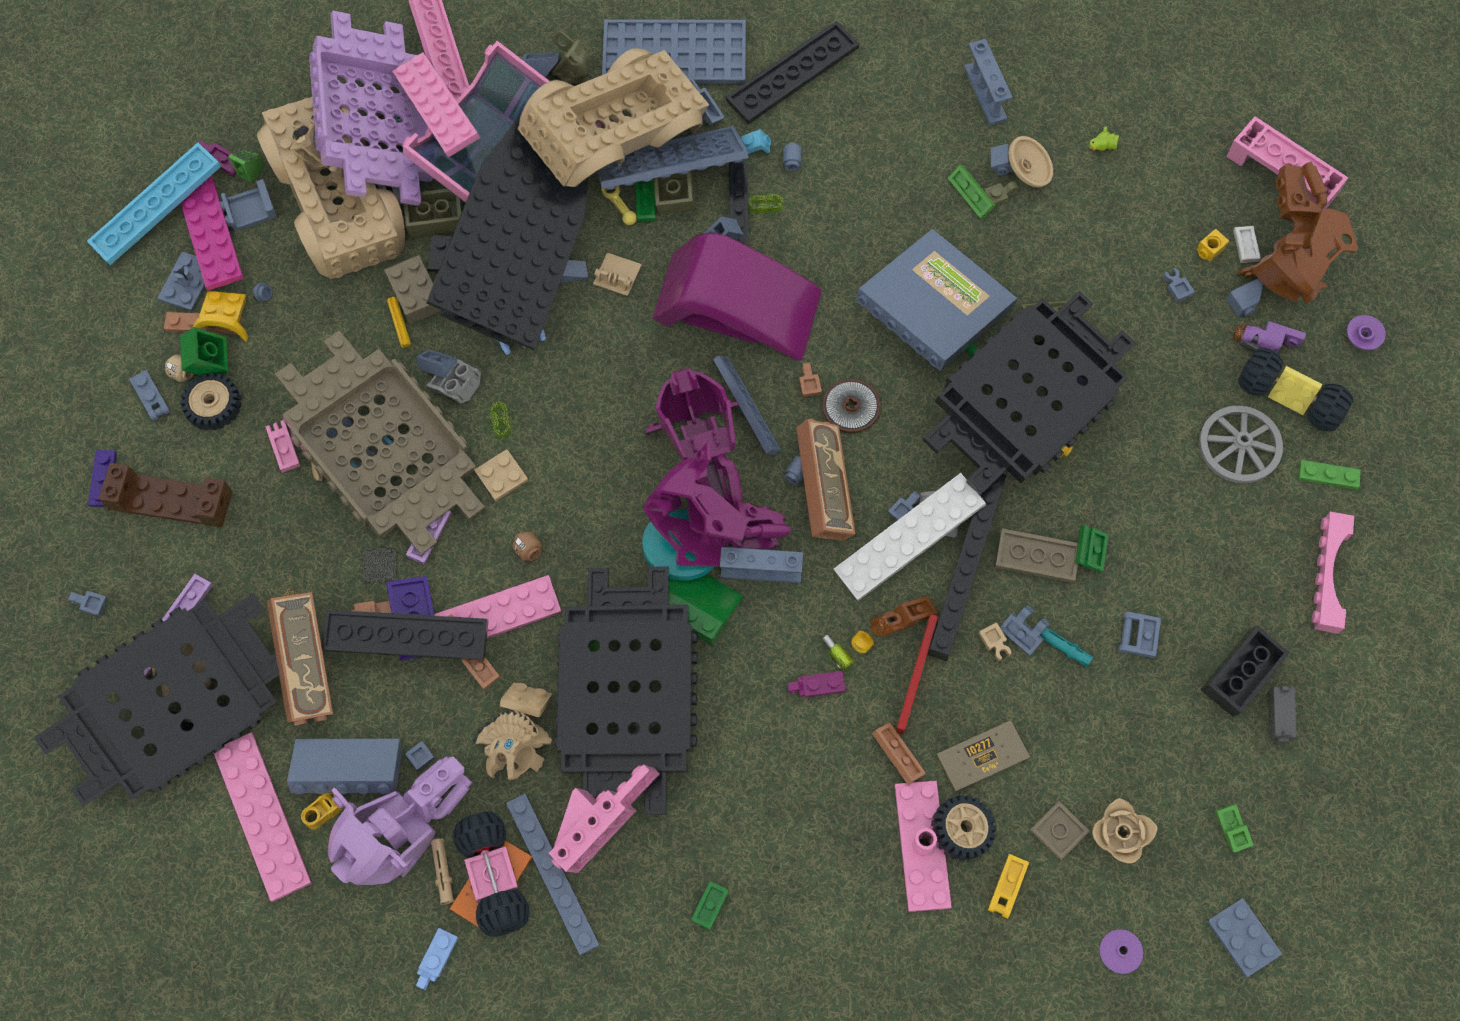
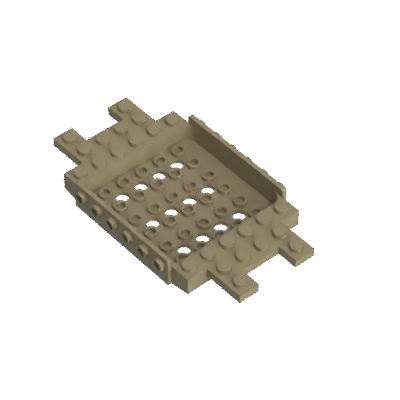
[275,331,485,555]

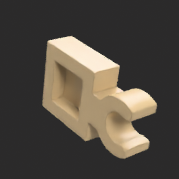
[978,622,1011,661]

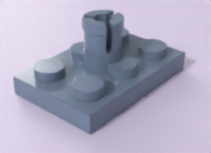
[157,252,206,312]

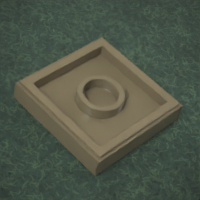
[1029,801,1090,861]

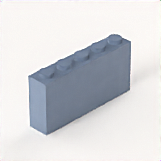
[287,739,402,794]

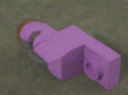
[1233,321,1306,353]

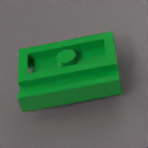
[1075,525,1109,573]

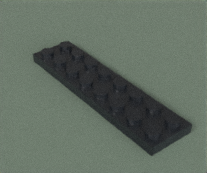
[726,21,859,124]
[321,610,489,661]

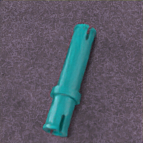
[1040,628,1093,668]

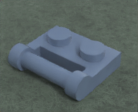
[1118,612,1161,658]

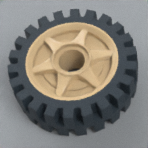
[931,795,997,861]

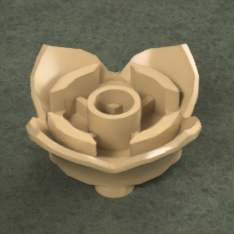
[1092,798,1158,864]

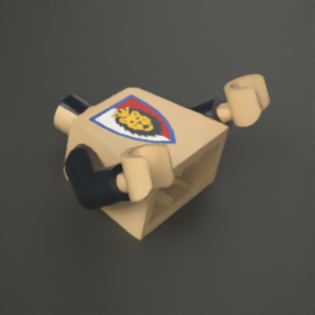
[290,122,343,175]

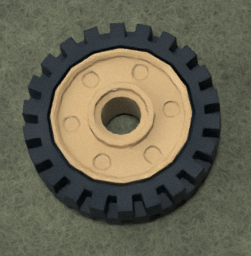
[180,373,241,430]

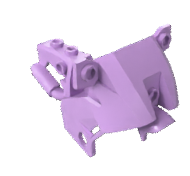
[328,756,472,885]

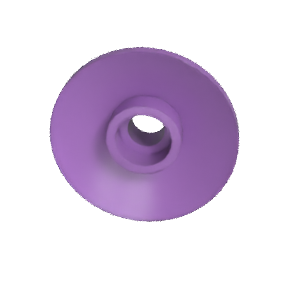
[1347,315,1386,350]
[1100,929,1143,974]

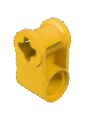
[301,793,344,829]

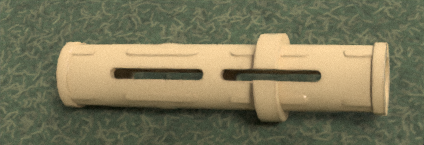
[430,839,454,905]

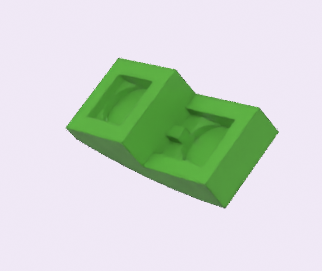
[1215,804,1254,853]

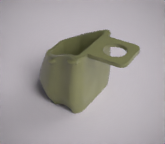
[552,31,589,84]

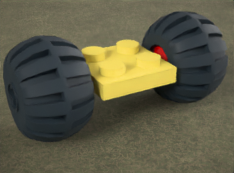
[1238,348,1353,431]

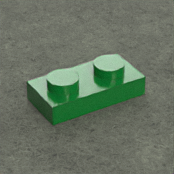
[691,881,729,931]

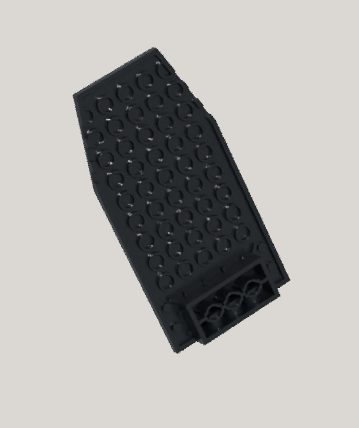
[426,111,589,351]

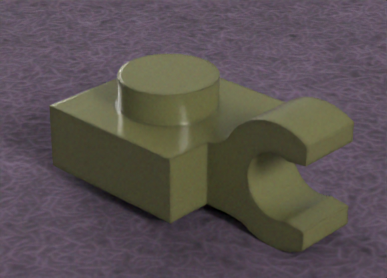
[984,181,1018,205]

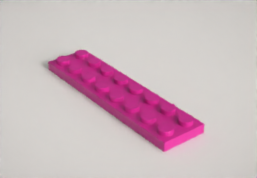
[181,175,244,291]

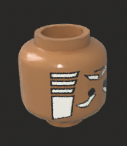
[512,532,542,561]

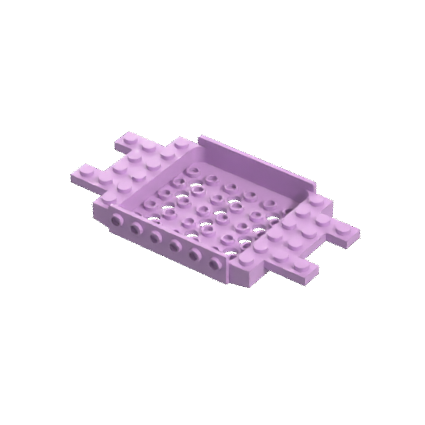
[309,10,441,206]

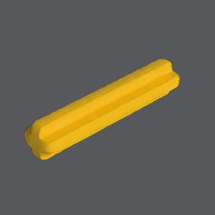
[387,297,411,348]

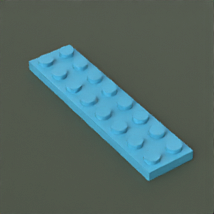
[87,143,221,265]

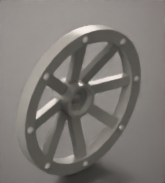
[1199,406,1283,484]

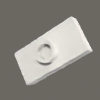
[1233,226,1261,263]

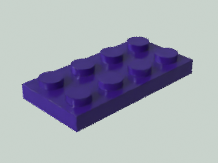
[386,576,434,661]

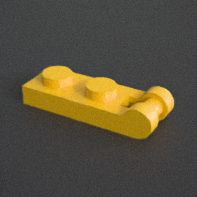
[988,854,1029,919]

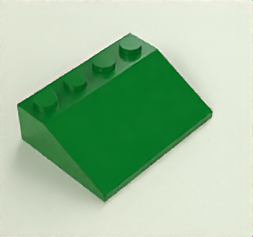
[669,574,744,646]

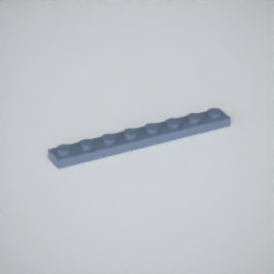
[506,794,600,956]

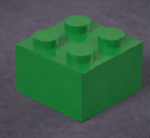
[180,327,228,376]

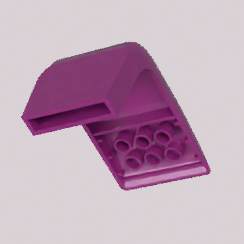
[652,233,822,361]

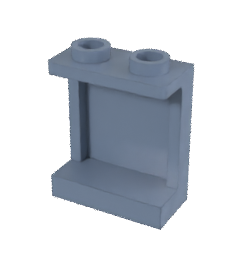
[220,179,277,232]

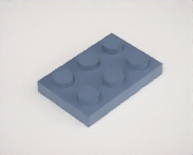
[1207,898,1282,978]

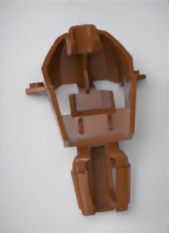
[1237,162,1358,304]

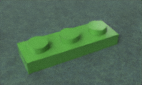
[948,165,996,218]
[1298,460,1361,490]

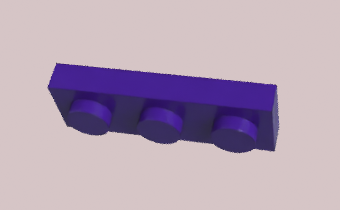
[88,450,117,507]

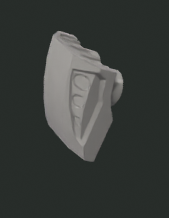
[426,359,481,404]

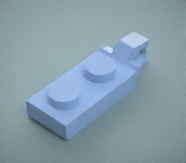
[416,928,459,990]

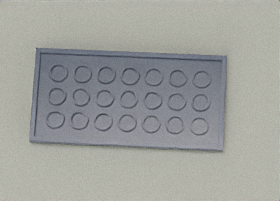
[597,126,748,189]

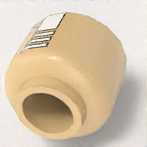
[165,355,194,383]

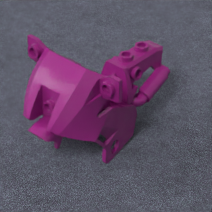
[644,368,743,506]
[644,443,791,567]

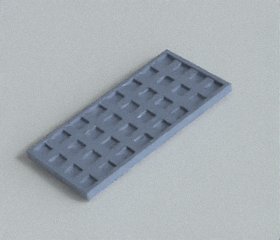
[602,19,746,84]

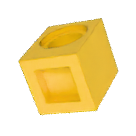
[1196,229,1229,262]

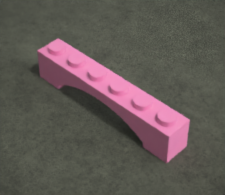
[1312,512,1354,634]

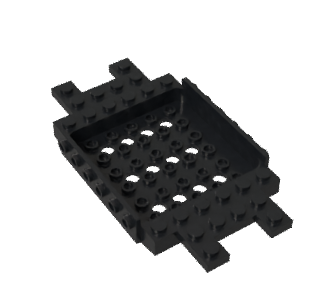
[923,291,1136,495]
[555,566,698,815]
[33,593,279,806]

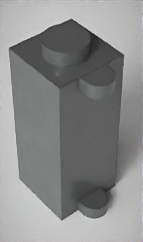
[1269,686,1297,744]

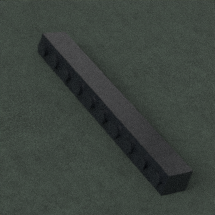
[928,474,1007,661]

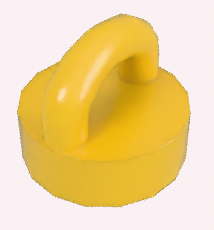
[851,631,874,654]

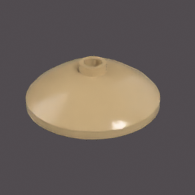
[1008,136,1053,188]

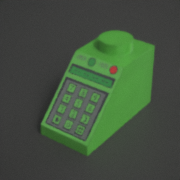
[228,150,265,183]

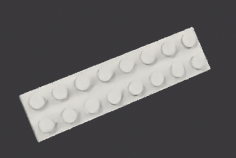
[834,473,986,601]

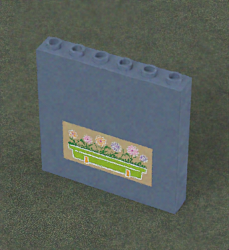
[855,229,1017,371]

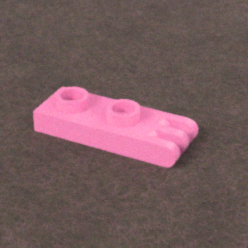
[265,420,301,473]

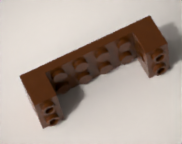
[98,463,233,527]

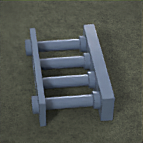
[964,39,1013,126]
[720,547,803,583]

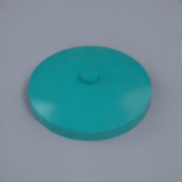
[642,509,714,581]

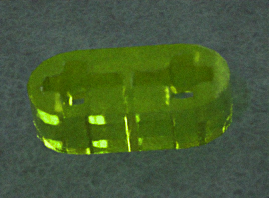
[748,194,783,213]
[490,402,511,438]

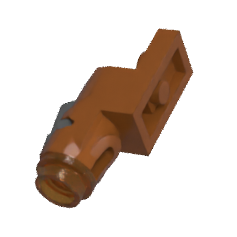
[871,596,938,636]

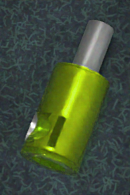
[823,635,855,672]

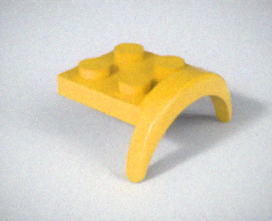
[192,291,248,342]

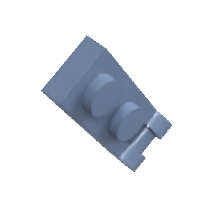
[129,370,171,422]

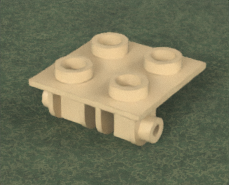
[593,253,642,296]

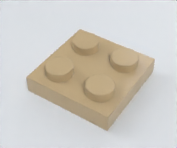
[474,449,529,502]
[500,683,552,717]

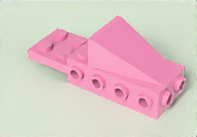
[549,764,660,873]

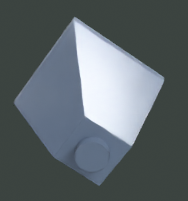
[522,52,560,83]

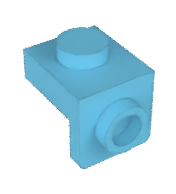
[741,129,771,154]

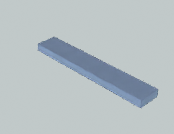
[713,356,781,455]

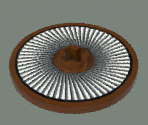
[822,379,880,433]

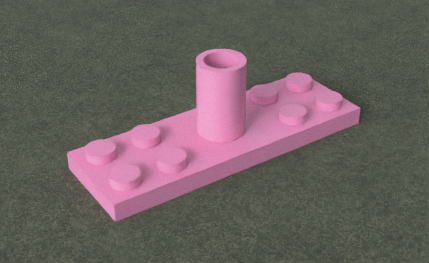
[895,781,952,912]

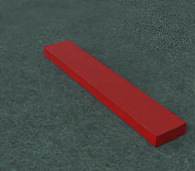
[896,614,938,734]

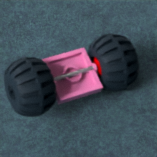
[453,812,530,937]

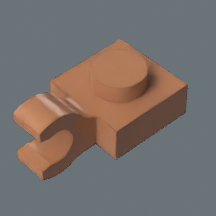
[799,362,822,398]

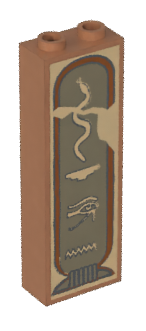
[796,419,855,541]
[267,592,333,726]

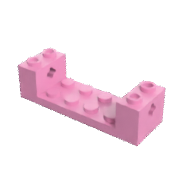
[1226,117,1348,210]

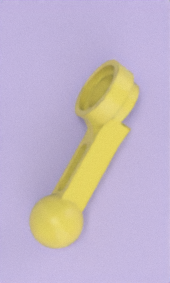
[601,185,637,225]

